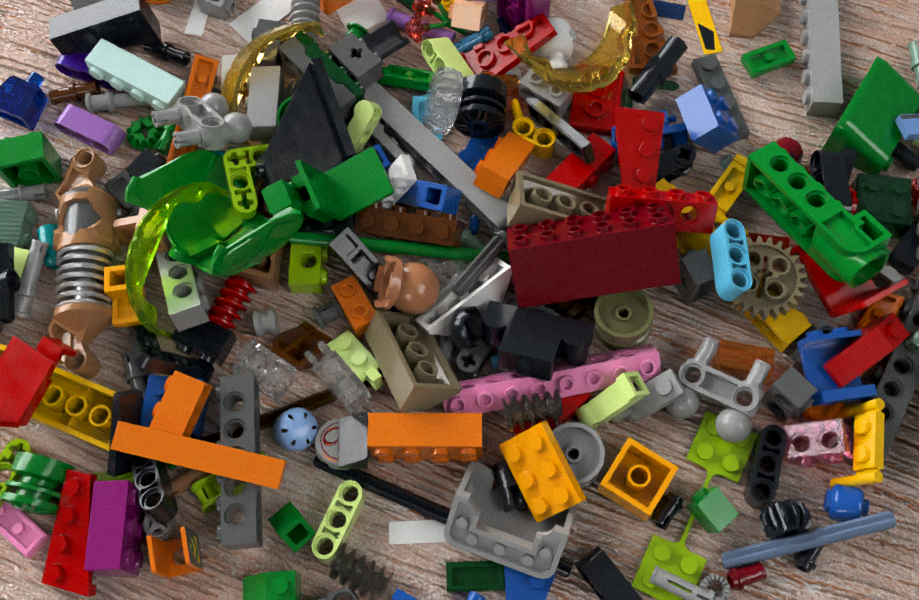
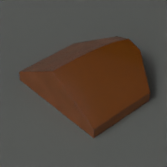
[271,322,332,371]

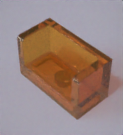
[711,339,775,384]

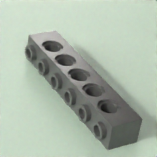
[216,374,263,551]

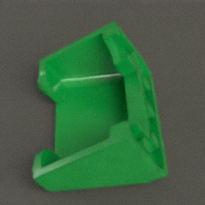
[822,56,919,178]

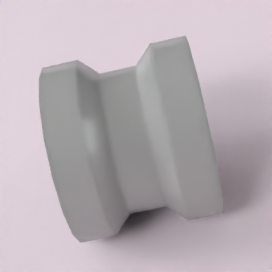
[253,308,279,337]
[143,514,177,541]

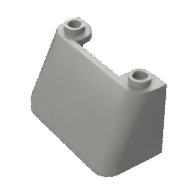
[444,460,577,579]

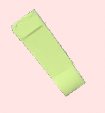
[338,100,382,164]
[575,371,650,429]

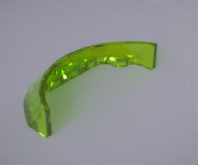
[125,182,230,339]

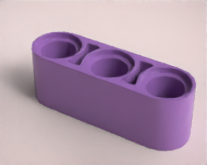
[54,104,127,155]

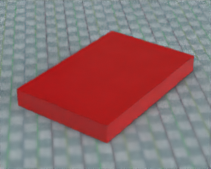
[569,65,625,137]

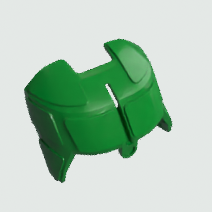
[125,149,304,277]

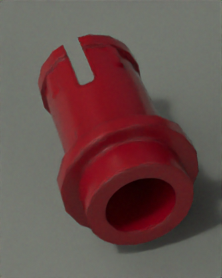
[726,562,767,591]

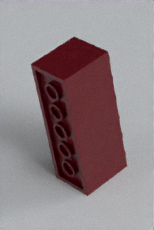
[507,202,681,308]

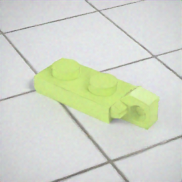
[327,330,385,390]

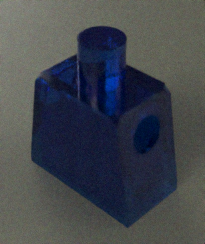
[0,71,48,131]

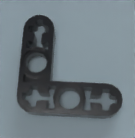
[128,324,214,383]

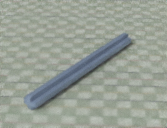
[721,511,897,569]

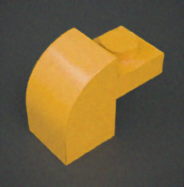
[104,264,146,328]

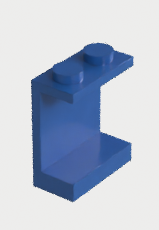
[797,327,877,407]

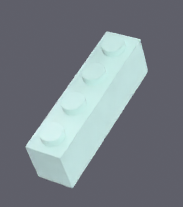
[85,38,186,111]

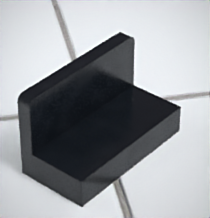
[360,19,410,60]

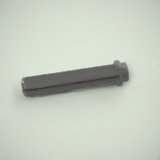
[451,230,508,297]

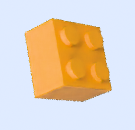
[597,437,679,522]

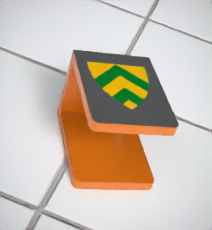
[146,526,203,580]

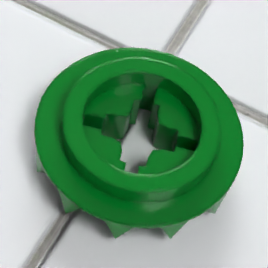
[126,115,164,151]

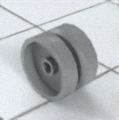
[552,422,605,489]

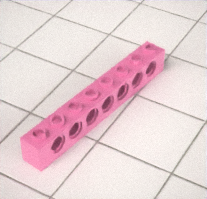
[443,344,662,413]

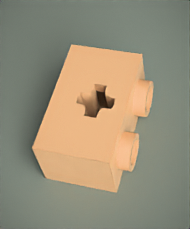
[448,0,489,31]

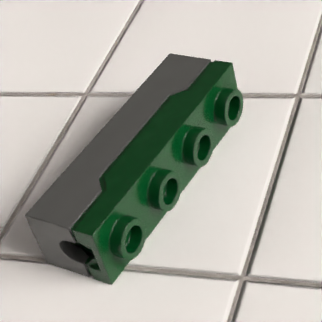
[279,30,365,121]

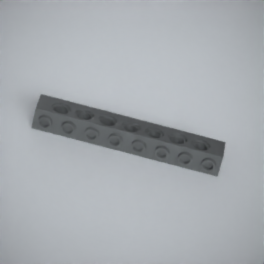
[840,277,919,466]

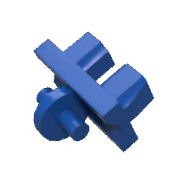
[659,110,688,151]

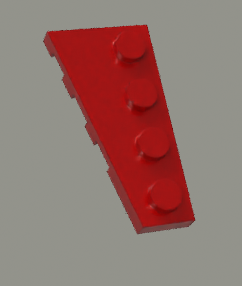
[460,13,558,78]
[612,106,665,208]
[41,469,97,597]

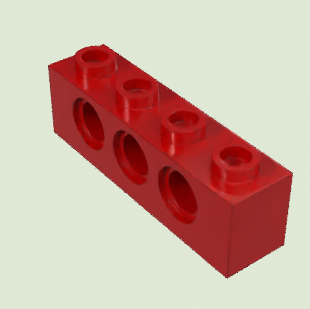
[605,184,718,234]

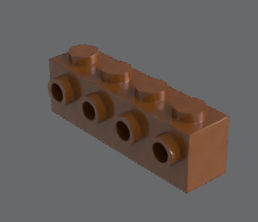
[354,203,464,247]

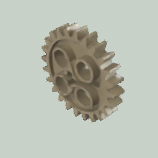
[724,236,807,321]

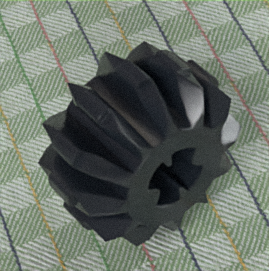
[759,499,813,540]

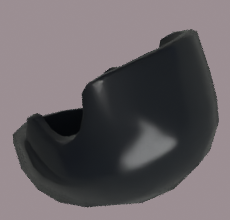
[449,306,482,349]

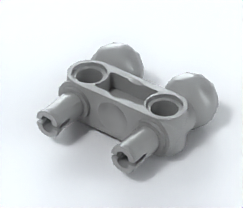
[152,92,252,151]
[665,337,771,443]

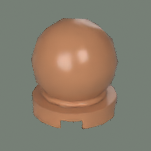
[373,255,440,314]

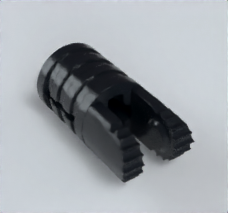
[492,460,529,513]

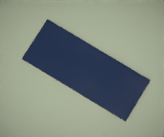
[652,0,686,20]

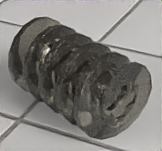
[502,389,563,433]
[330,543,394,600]

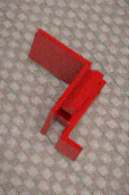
[790,245,909,318]
[0,336,77,428]

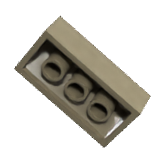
[506,170,607,228]
[364,310,461,412]

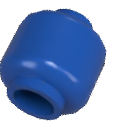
[823,484,869,522]

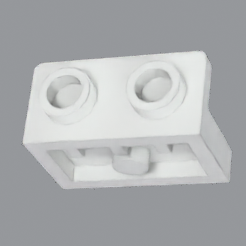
[377,154,417,209]

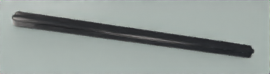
[313,455,573,578]

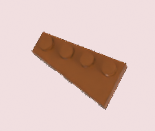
[624,0,678,75]

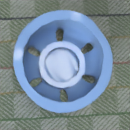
[273,407,319,452]

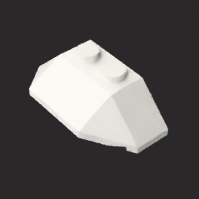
[415,257,512,336]

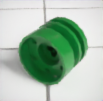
[0,451,76,515]

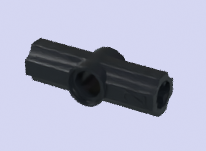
[627,35,688,105]
[0,242,21,324]

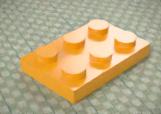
[498,420,586,523]

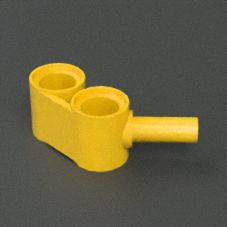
[510,99,556,160]

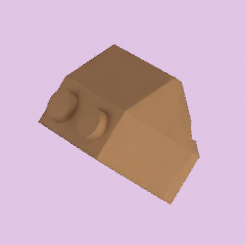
[729,0,781,39]

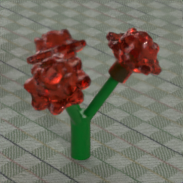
[405,0,468,44]

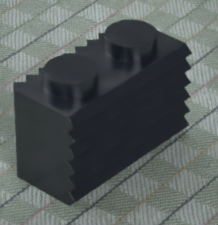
[171,321,237,366]

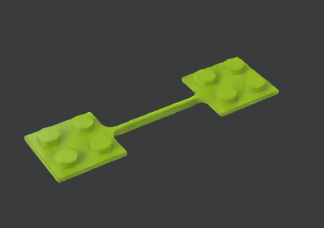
[631,410,758,600]

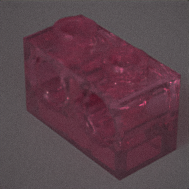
[784,418,853,467]

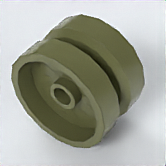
[594,289,654,351]

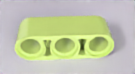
[421,37,474,96]
[311,480,366,563]

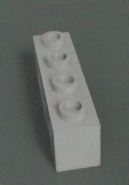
[156,243,211,332]

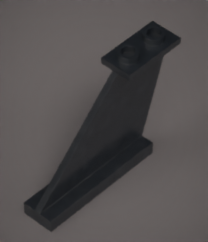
[255,57,356,187]

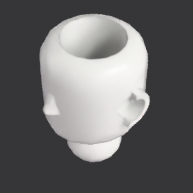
[534,17,577,78]

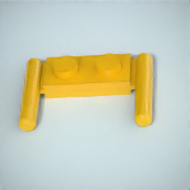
[709,153,749,238]
[830,398,885,488]

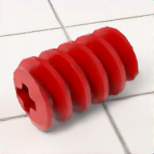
[208,275,257,330]

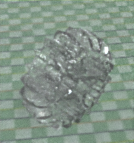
[422,66,463,135]

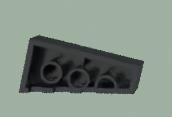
[49,0,162,55]

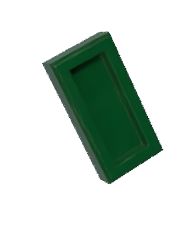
[446,561,505,593]

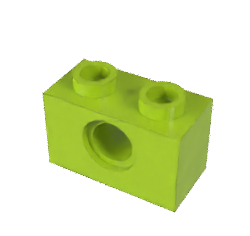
[288,244,330,293]

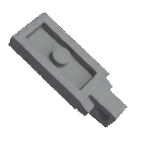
[612,369,687,424]

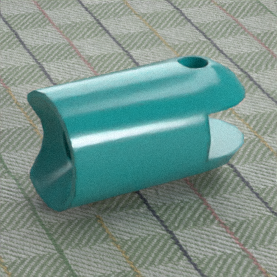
[37,224,59,270]

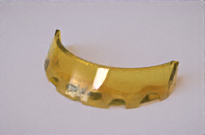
[504,1,638,93]
[221,21,325,145]

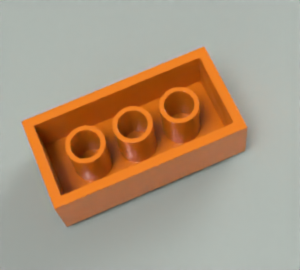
[367,413,482,464]

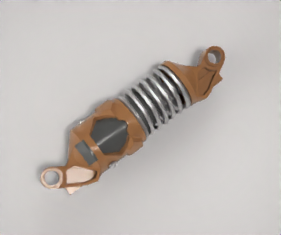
[47,147,121,379]

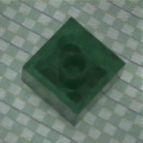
[849,173,912,239]

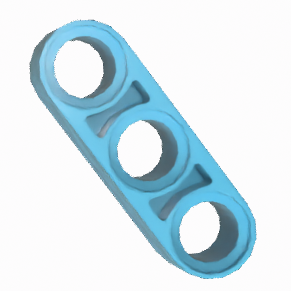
[710,219,752,301]

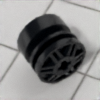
[453,74,508,139]

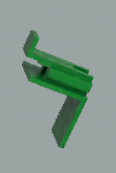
[261,147,394,224]

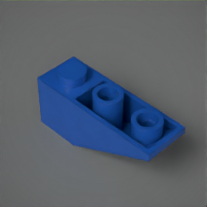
[396,180,462,215]

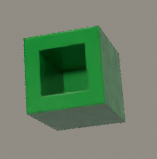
[686,487,739,533]
[268,501,316,553]

